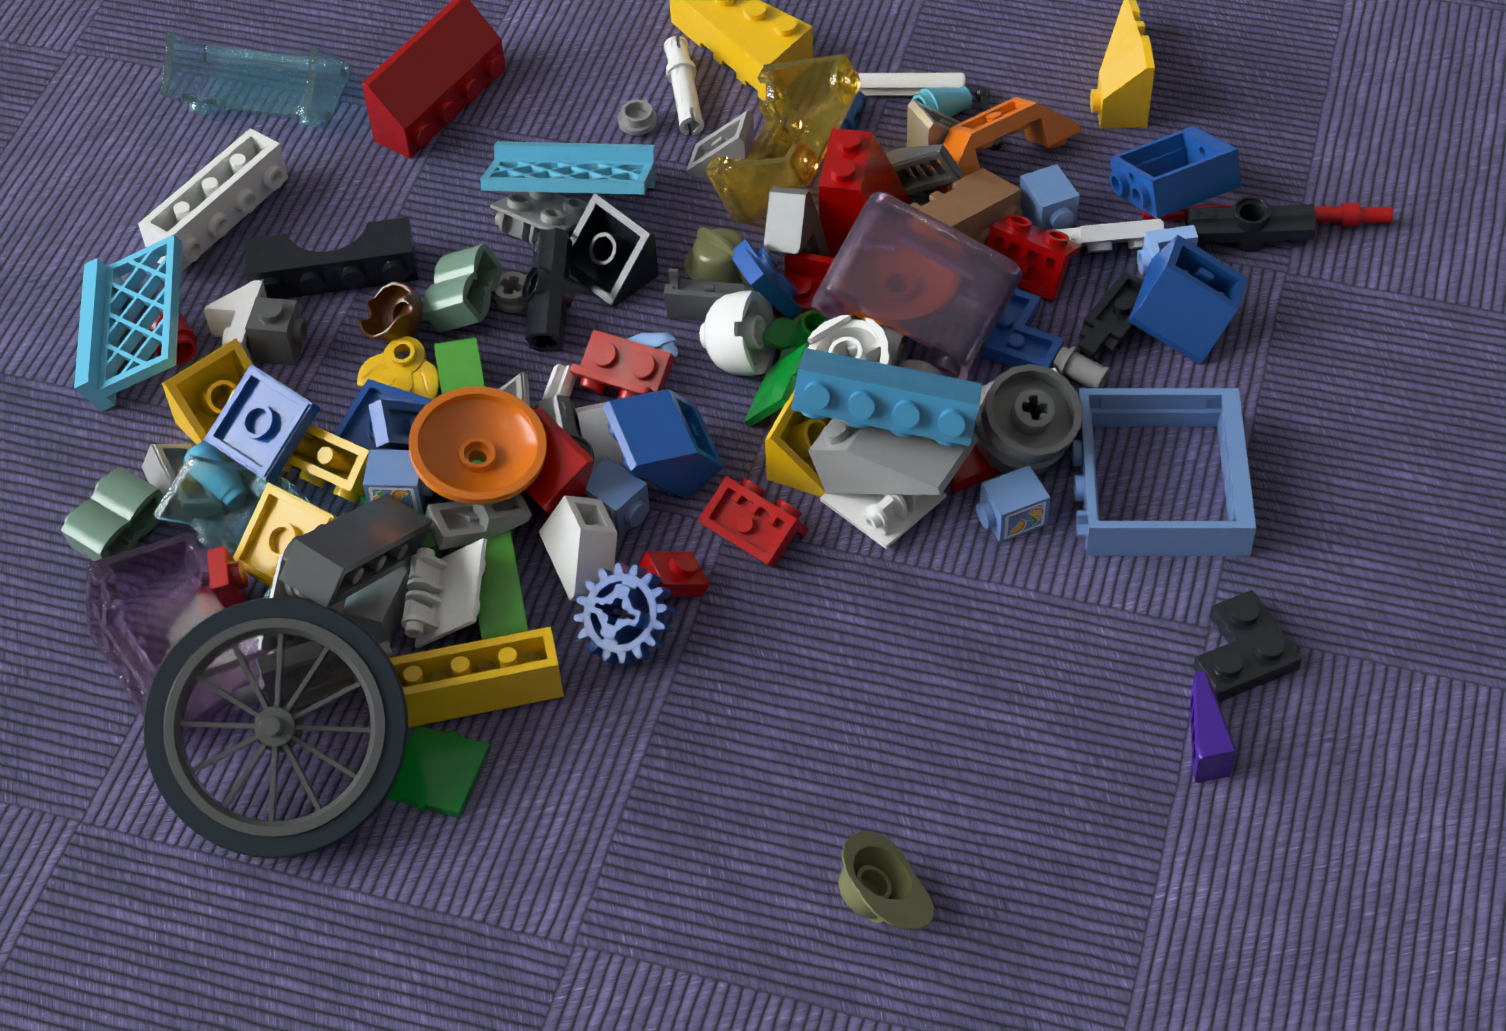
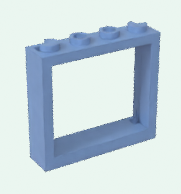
[1071,388,1256,556]

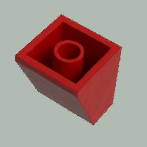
[819,128,912,258]

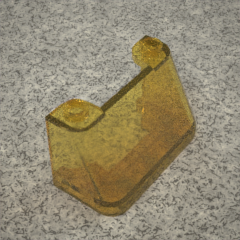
[705,54,860,223]

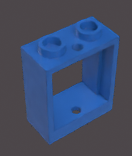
[1109,126,1242,219]

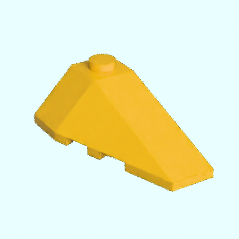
[1090,0,1155,129]

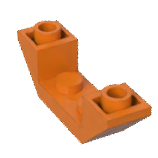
[932,97,1081,193]

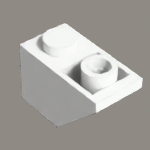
[539,495,617,601]

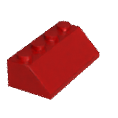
[362,0,506,159]

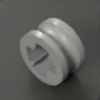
[494,271,528,313]

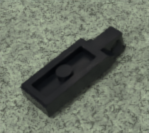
[1079,271,1143,363]

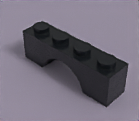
[245,217,418,299]

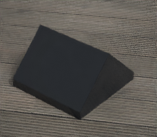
[570,193,659,306]

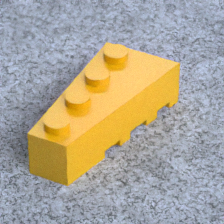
[670,0,813,104]

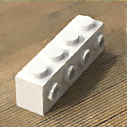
[138,128,288,272]

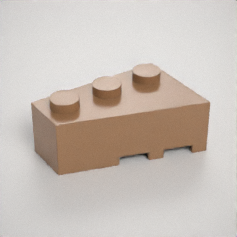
[906,168,1022,275]

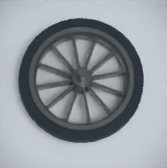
[144,597,408,858]

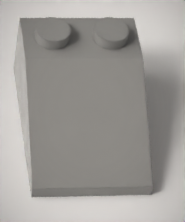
[808,418,978,495]

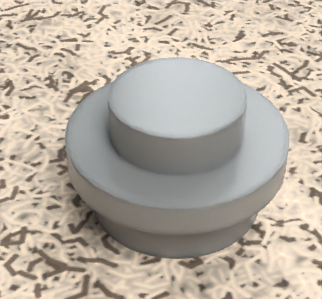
[618,99,657,136]

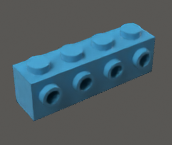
[791,348,982,447]

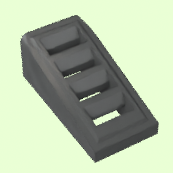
[886,144,965,196]

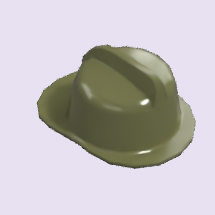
[684,227,758,292]
[838,831,934,931]

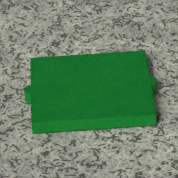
[743,343,809,427]
[386,726,491,818]

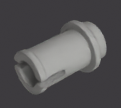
[1052,346,1111,388]

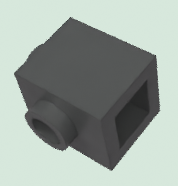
[245,297,308,366]

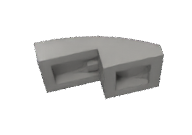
[425,493,532,550]

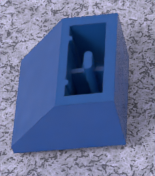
[1128,235,1249,364]
[603,389,725,500]

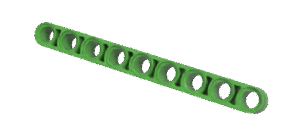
[434,337,528,640]

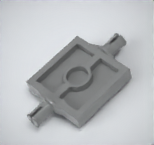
[231,640,393,709]

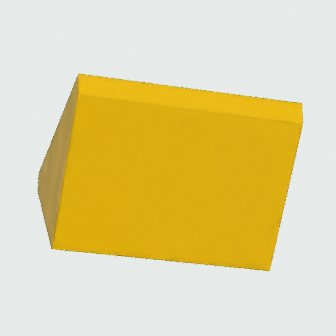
[162,338,254,444]
[765,390,832,497]

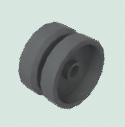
[973,364,1083,476]

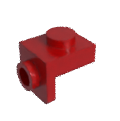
[198,546,248,620]
[638,551,710,608]

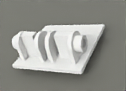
[820,492,946,549]
[401,538,487,648]

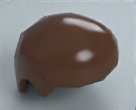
[358,281,423,344]

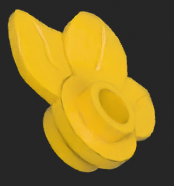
[357,336,440,400]

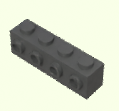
[279,493,432,608]

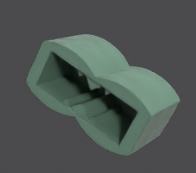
[422,243,501,333]
[61,466,169,571]

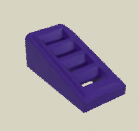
[1190,671,1236,783]

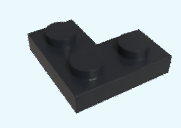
[1193,590,1302,703]

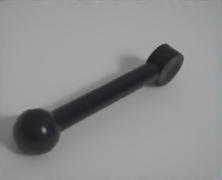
[975,86,1002,151]

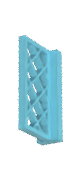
[480,141,656,195]
[74,234,182,411]

